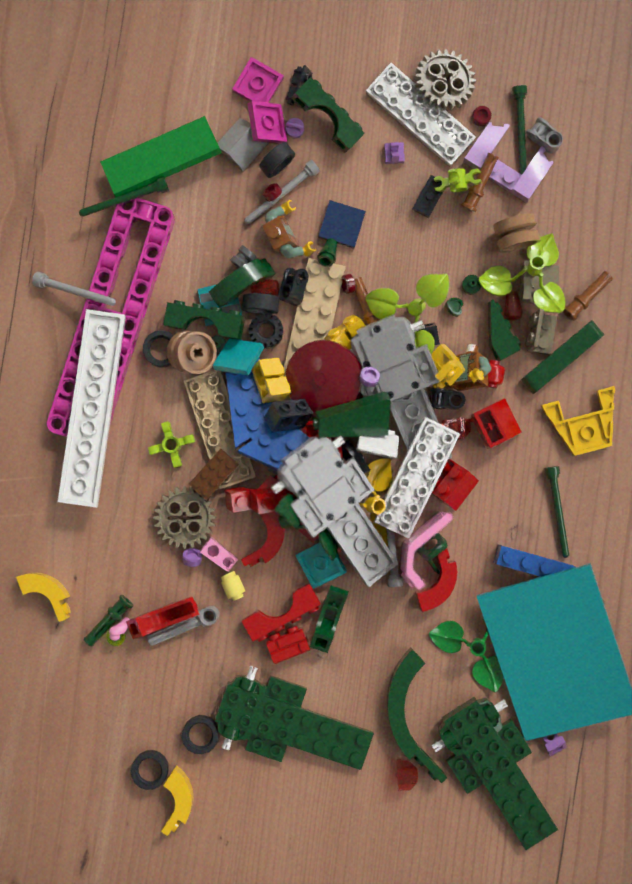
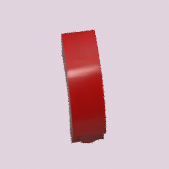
[241,511,285,567]
[415,546,457,612]

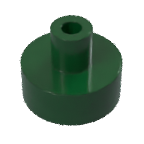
[462,275,481,295]
[211,336,226,355]

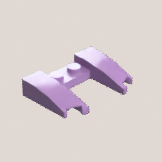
[463,122,553,203]

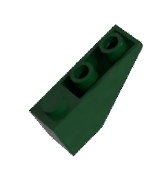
[488,299,521,361]

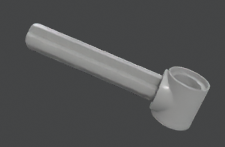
[147,606,220,646]

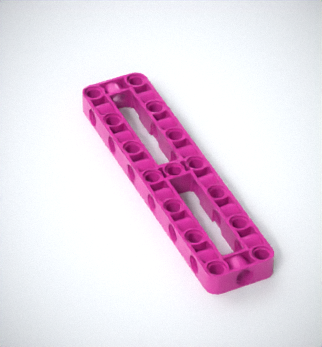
[47,198,175,437]

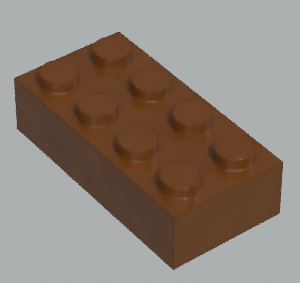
[189,449,239,501]

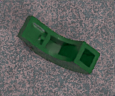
[309,585,349,653]

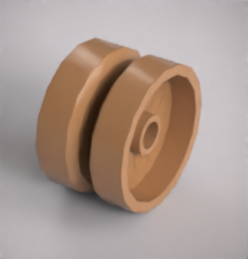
[493,213,541,252]
[167,331,217,374]

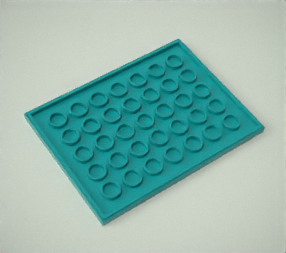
[477,563,632,741]

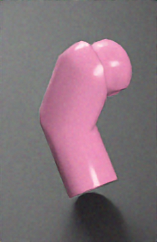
[109,617,130,640]

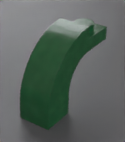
[209,258,276,308]

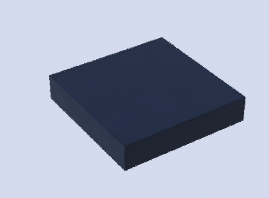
[318,200,366,249]

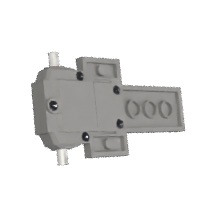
[350,314,452,459]
[271,436,399,587]

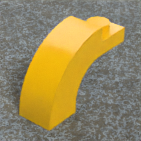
[431,344,465,386]
[16,573,71,622]
[161,765,193,836]

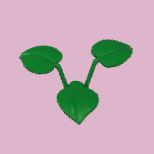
[429,617,504,692]

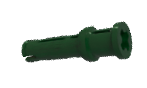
[83,595,134,647]

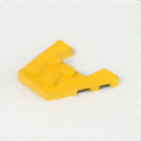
[541,386,615,456]

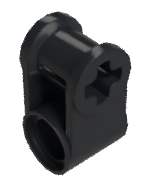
[278,268,309,306]
[429,388,466,410]

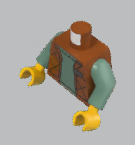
[262,200,316,258]
[433,344,492,391]

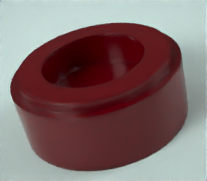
[472,106,492,126]
[263,183,282,202]
[341,274,355,294]

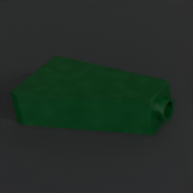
[313,392,391,438]

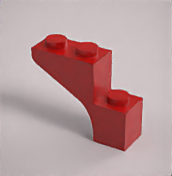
[224,487,295,514]
[126,596,199,639]

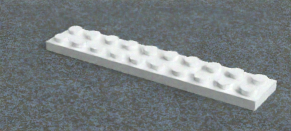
[58,309,126,507]

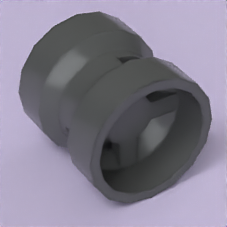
[230,245,257,268]

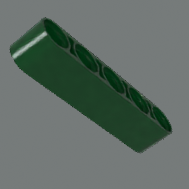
[521,320,605,394]

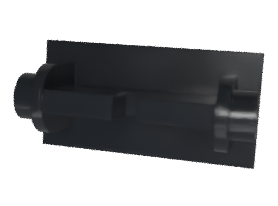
[286,65,313,109]

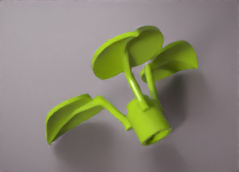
[479,234,565,313]
[365,274,449,354]

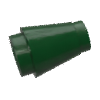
[317,238,338,267]

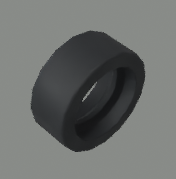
[259,142,295,178]
[242,293,279,314]
[143,330,173,368]
[182,715,219,755]
[131,750,169,790]

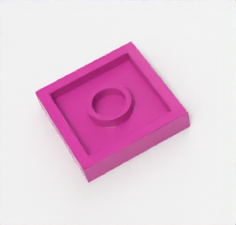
[232,57,284,103]
[247,101,287,143]

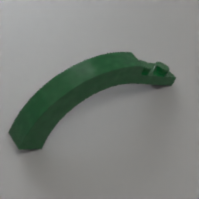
[387,647,447,783]

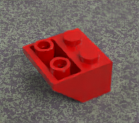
[471,398,522,449]
[431,459,479,511]

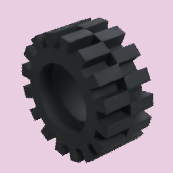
[249,313,283,349]

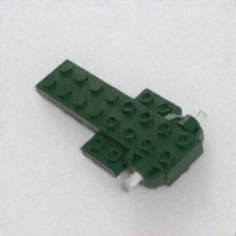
[215,666,374,770]
[432,697,558,850]

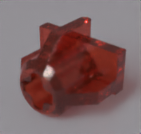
[442,417,474,440]
[395,759,418,791]

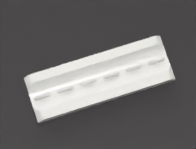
[366,63,476,166]
[374,417,460,538]

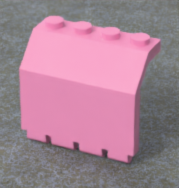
[400,512,452,590]

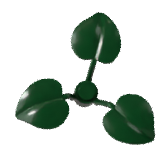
[275,494,338,561]

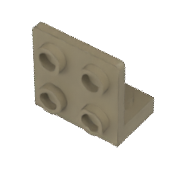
[519,261,559,303]
[525,309,557,355]

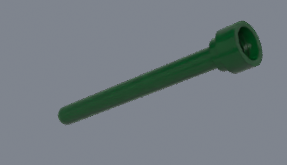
[512,85,527,175]
[79,176,169,217]
[544,466,569,558]

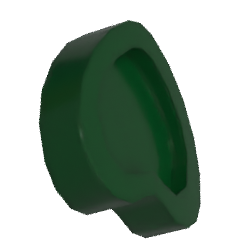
[445,297,464,317]

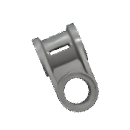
[526,117,563,153]

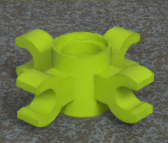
[434,169,482,192]
[148,421,195,468]

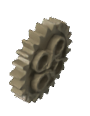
[414,49,476,110]
[153,486,217,549]

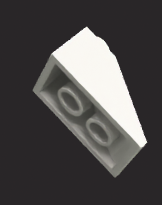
[356,430,399,459]

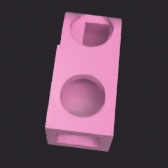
[200,537,238,572]

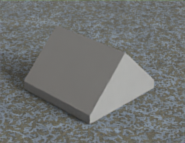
[218,118,268,171]

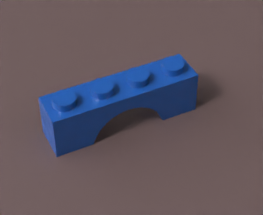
[493,544,577,577]

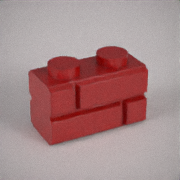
[266,625,310,664]

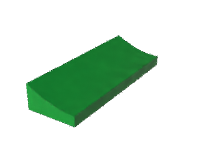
[100,116,222,197]

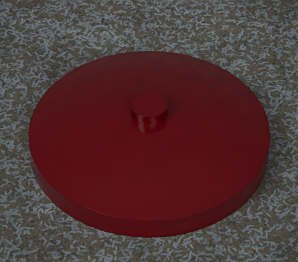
[286,340,362,417]

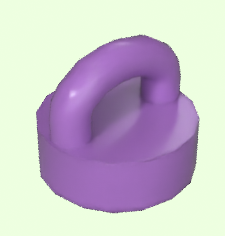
[286,118,304,138]
[360,367,380,387]
[183,548,202,567]

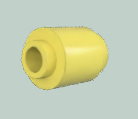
[221,571,246,601]

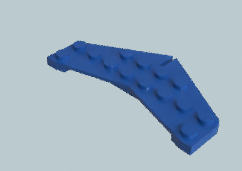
[225,358,310,471]

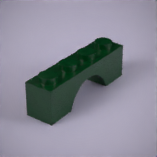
[291,77,365,153]
[163,300,245,340]

